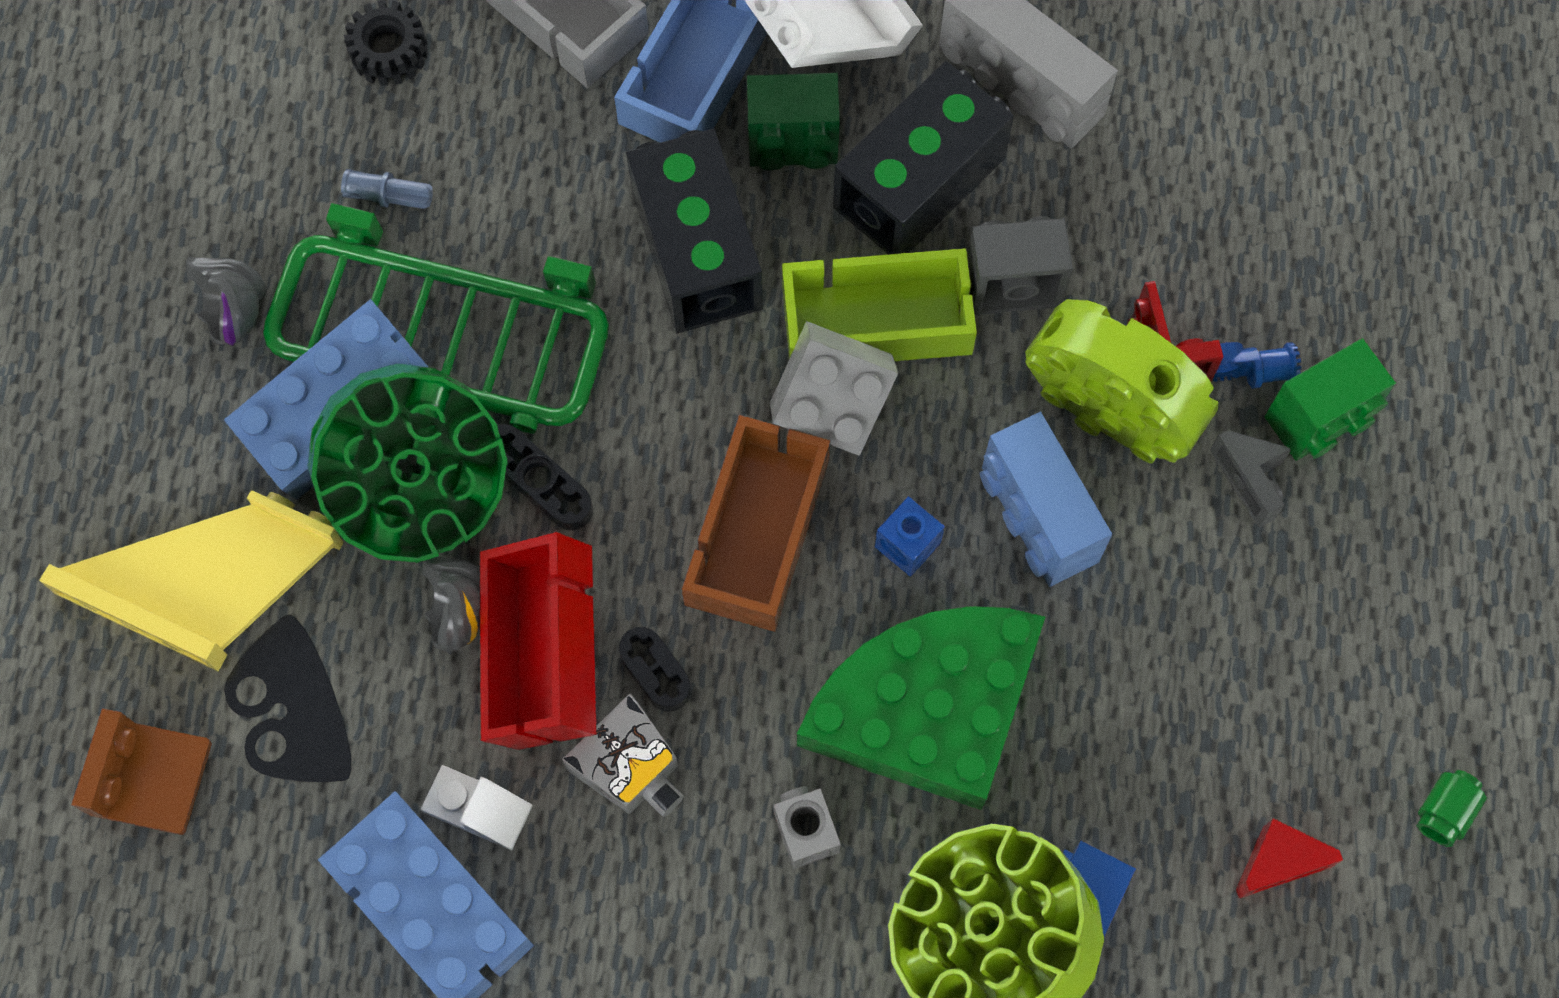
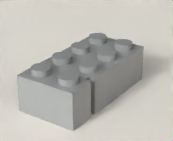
[486,0,649,89]
[939,0,1118,149]

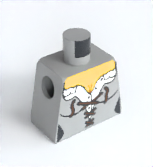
[562,694,684,817]

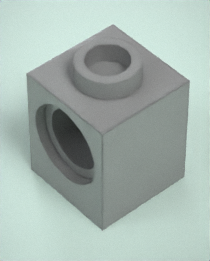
[773,786,841,869]

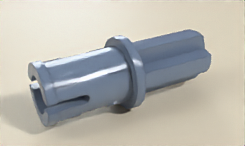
[341,169,433,209]

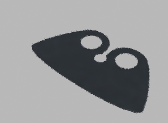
[224,614,351,782]

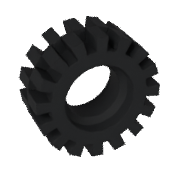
[344,0,428,86]

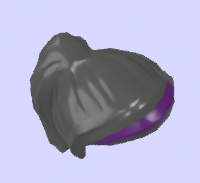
[185,257,267,346]

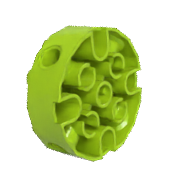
[1025,299,1218,463]
[888,824,1104,998]

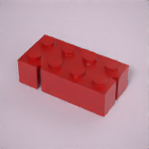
[480,532,596,750]

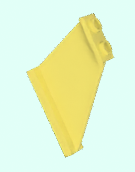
[39,490,344,671]

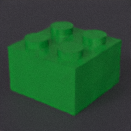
[1264,338,1396,461]

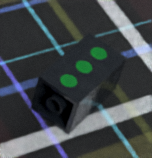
[833,61,1014,255]
[626,128,763,334]

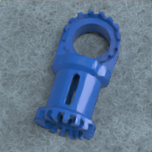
[1213,342,1301,389]

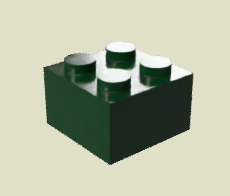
[747,73,840,170]

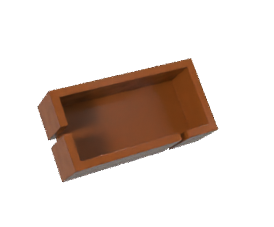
[682,415,830,632]

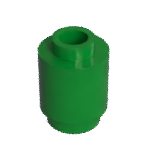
[1416,770,1487,847]

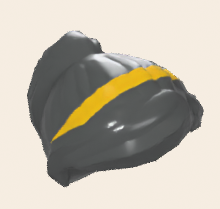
[422,556,480,654]

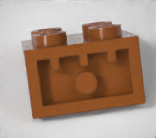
[71,708,212,835]

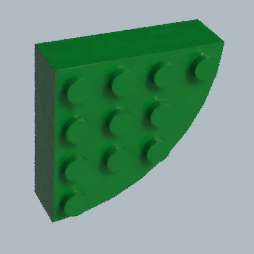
[797,606,1046,810]

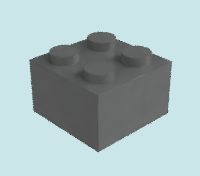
[967,216,1073,315]

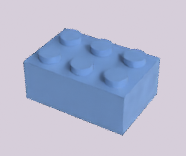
[980,411,1112,587]

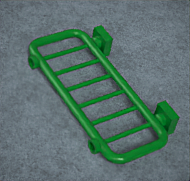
[263,203,609,434]

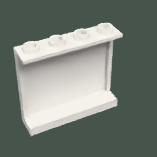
[745,0,923,68]

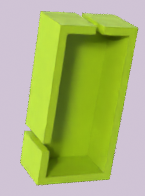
[782,248,977,361]

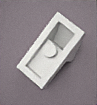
[420,765,533,851]

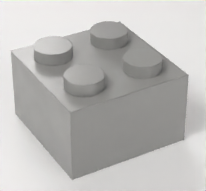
[770,321,898,456]

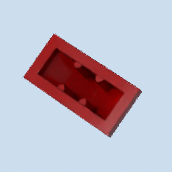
[1236,818,1343,898]

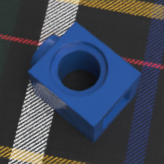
[875,496,945,577]

